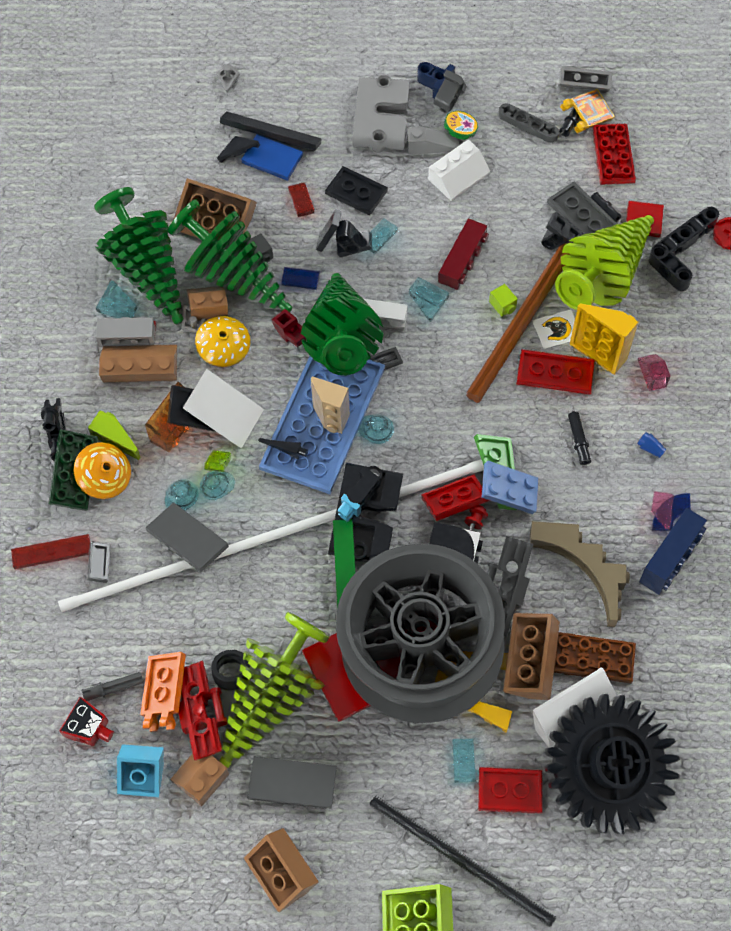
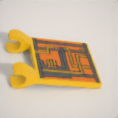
[560,89,615,133]

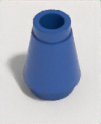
[637,432,666,458]

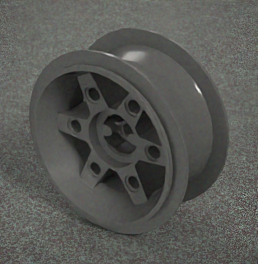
[336,544,505,723]

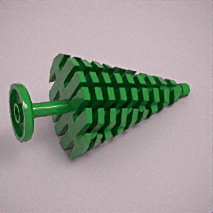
[94,187,183,325]
[167,199,292,312]
[301,273,384,376]

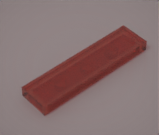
[11,534,91,569]

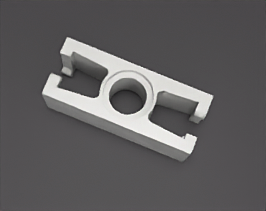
[364,299,408,330]

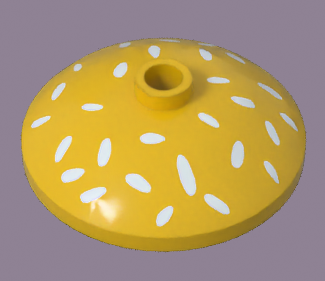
[195,316,250,367]

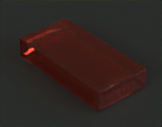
[288,182,315,217]

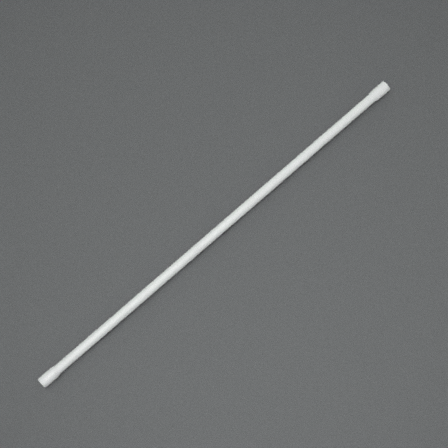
[58,459,484,612]

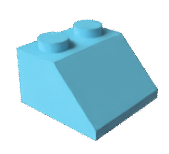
[117,744,164,797]

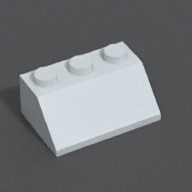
[428,139,490,201]

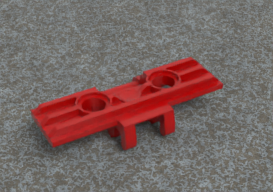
[178,661,228,761]

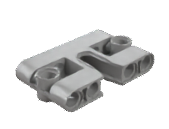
[352,75,410,152]

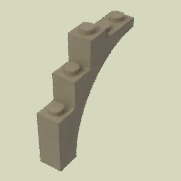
[530,521,630,627]

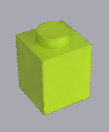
[489,284,518,317]

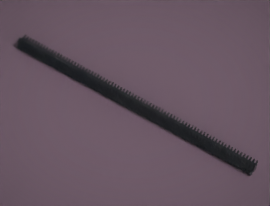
[370,795,556,927]

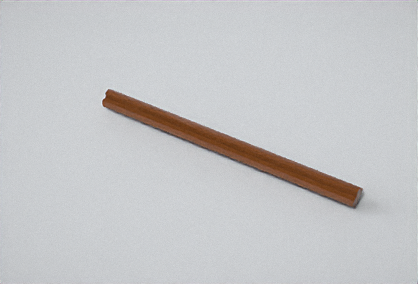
[466,243,570,403]

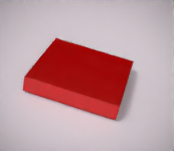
[626,201,664,238]

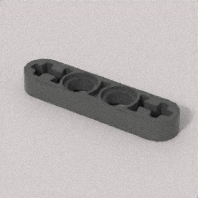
[499,103,559,143]

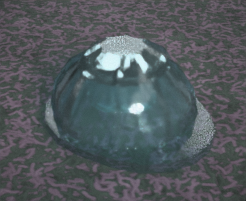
[358,415,394,444]
[199,470,235,500]
[165,479,199,511]

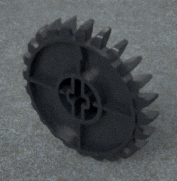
[544,694,680,834]

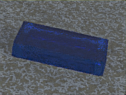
[281,267,320,290]

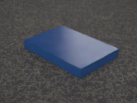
[241,134,303,181]

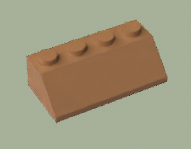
[99,345,177,382]
[503,613,560,700]

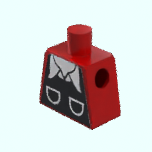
[59,697,114,746]

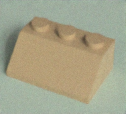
[311,376,350,434]

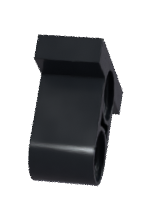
[541,212,583,250]
[336,220,372,258]

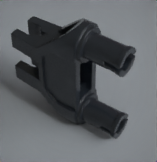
[41,398,66,461]

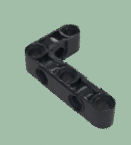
[648,207,720,291]

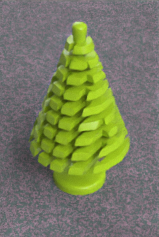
[555,215,654,310]
[219,611,330,768]

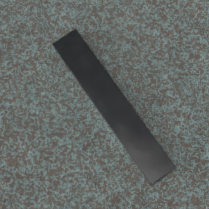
[220,111,322,151]

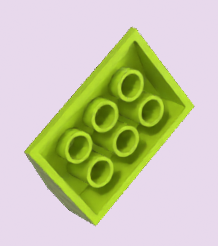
[382,884,453,931]

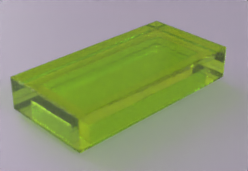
[204,450,231,472]

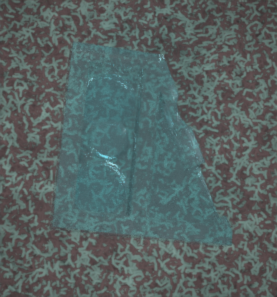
[96,280,137,318]

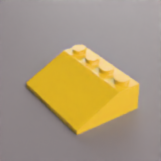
[570,303,638,375]

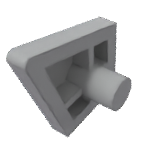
[216,63,240,92]
[182,304,206,334]

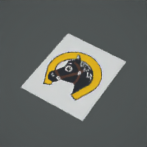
[532,309,575,349]

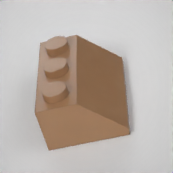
[244,828,319,913]

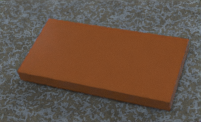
[554,632,636,684]

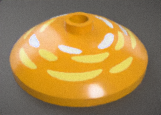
[74,442,131,499]

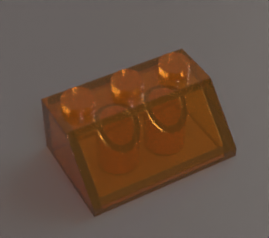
[145,382,189,452]

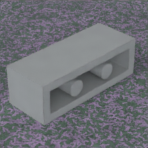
[558,66,613,92]
[96,317,155,347]

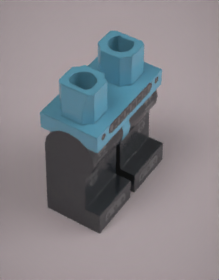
[337,466,381,522]

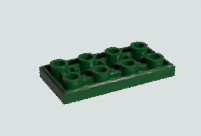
[48,429,98,511]

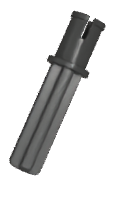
[82,672,143,701]

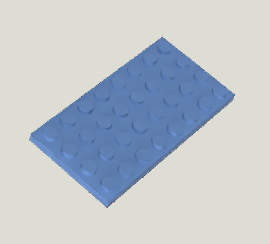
[259,356,385,494]

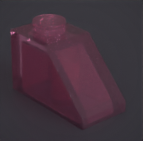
[637,354,671,391]

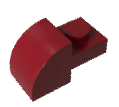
[271,309,307,348]

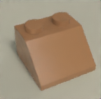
[187,286,228,321]
[170,754,229,806]

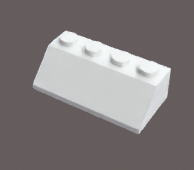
[533,667,617,748]

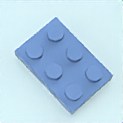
[482,461,538,514]

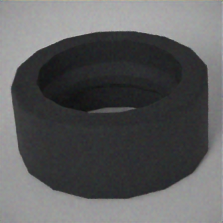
[211,650,250,690]

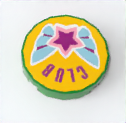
[444,111,478,140]

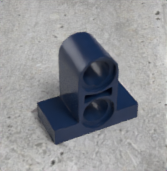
[417,62,455,99]

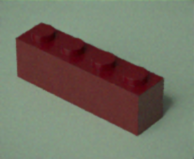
[438,218,489,290]

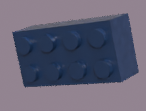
[639,508,707,595]

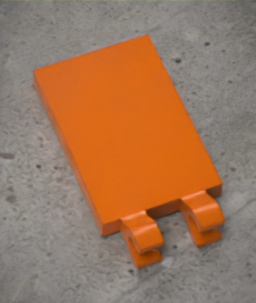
[140,652,186,732]

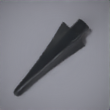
[258,438,308,459]

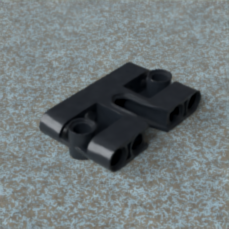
[328,462,404,562]

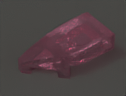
[651,491,674,529]

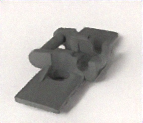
[488,536,533,637]

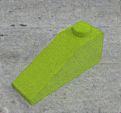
[88,410,141,460]

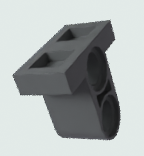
[434,70,467,112]

